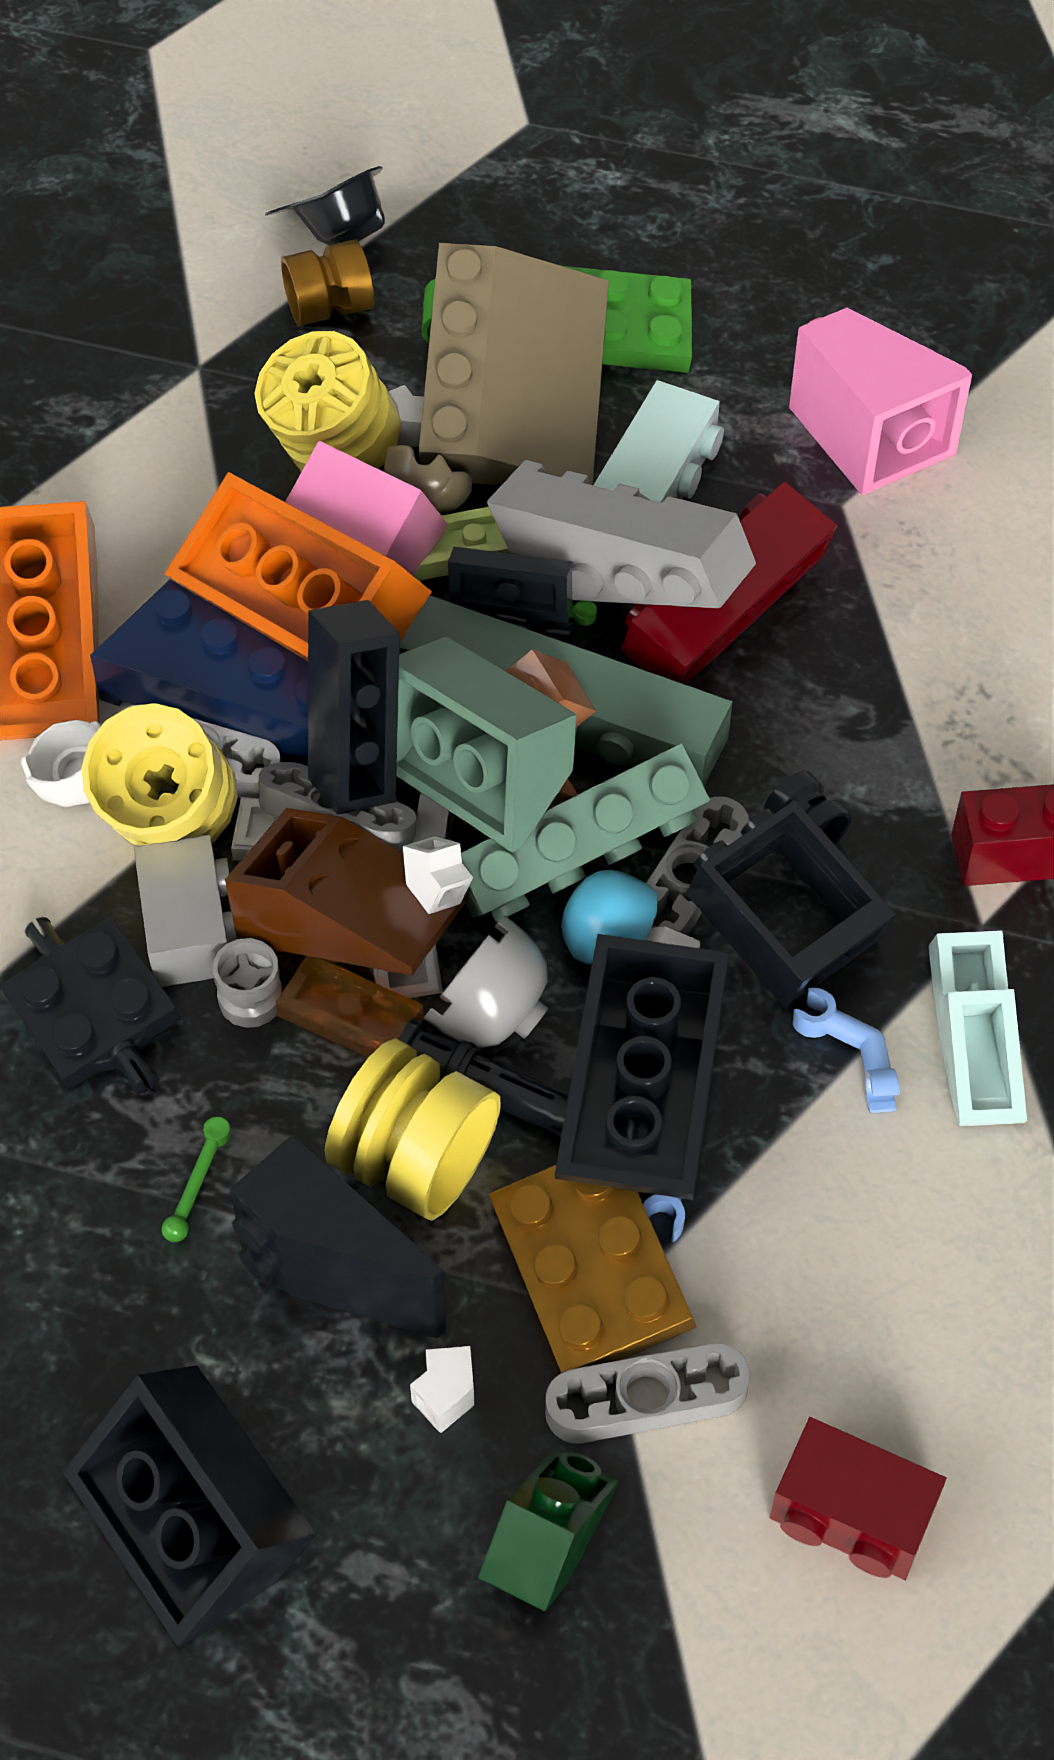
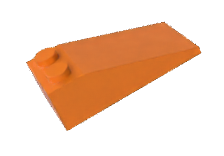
[164,472,432,661]
[0,501,100,741]

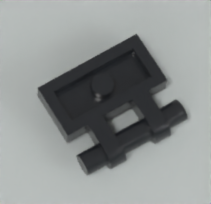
[448,547,574,645]

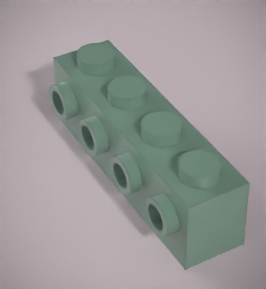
[461,743,710,922]

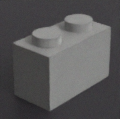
[134,835,237,987]

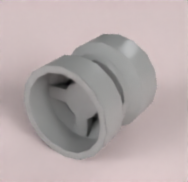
[213,938,283,1028]

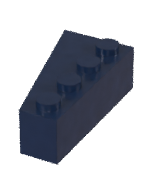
[90,579,308,766]

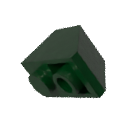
[478,1449,619,1611]

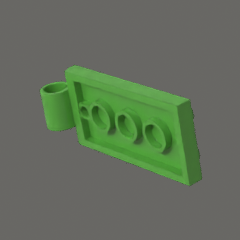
[421,265,692,373]

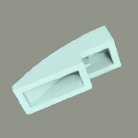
[929,931,1027,1126]

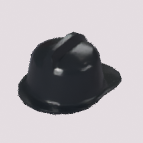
[265,166,385,245]

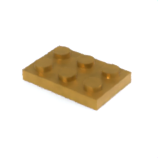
[489,1165,697,1373]

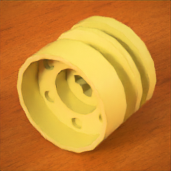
[255,331,402,472]
[82,703,238,846]
[324,1038,500,1221]

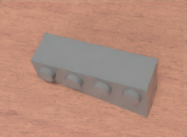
[487,460,756,608]

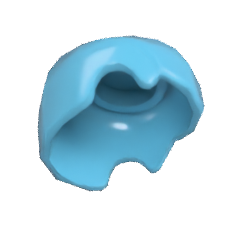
[561,870,657,965]

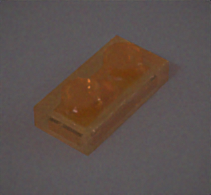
[276,956,424,1057]

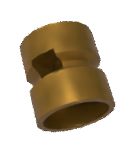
[281,239,374,327]

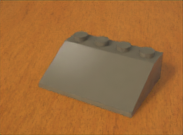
[419,243,609,485]

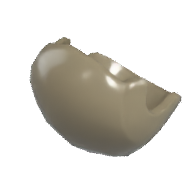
[384,445,473,516]

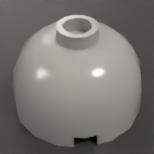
[423,915,548,1049]

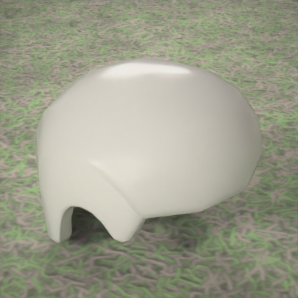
[21,720,102,807]

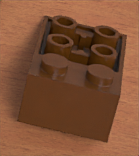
[225,808,468,975]

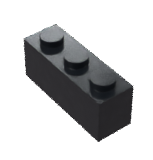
[308,600,400,815]

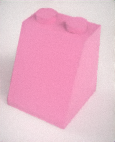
[789,308,972,495]
[285,441,449,575]

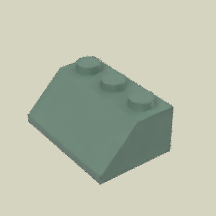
[396,636,577,852]

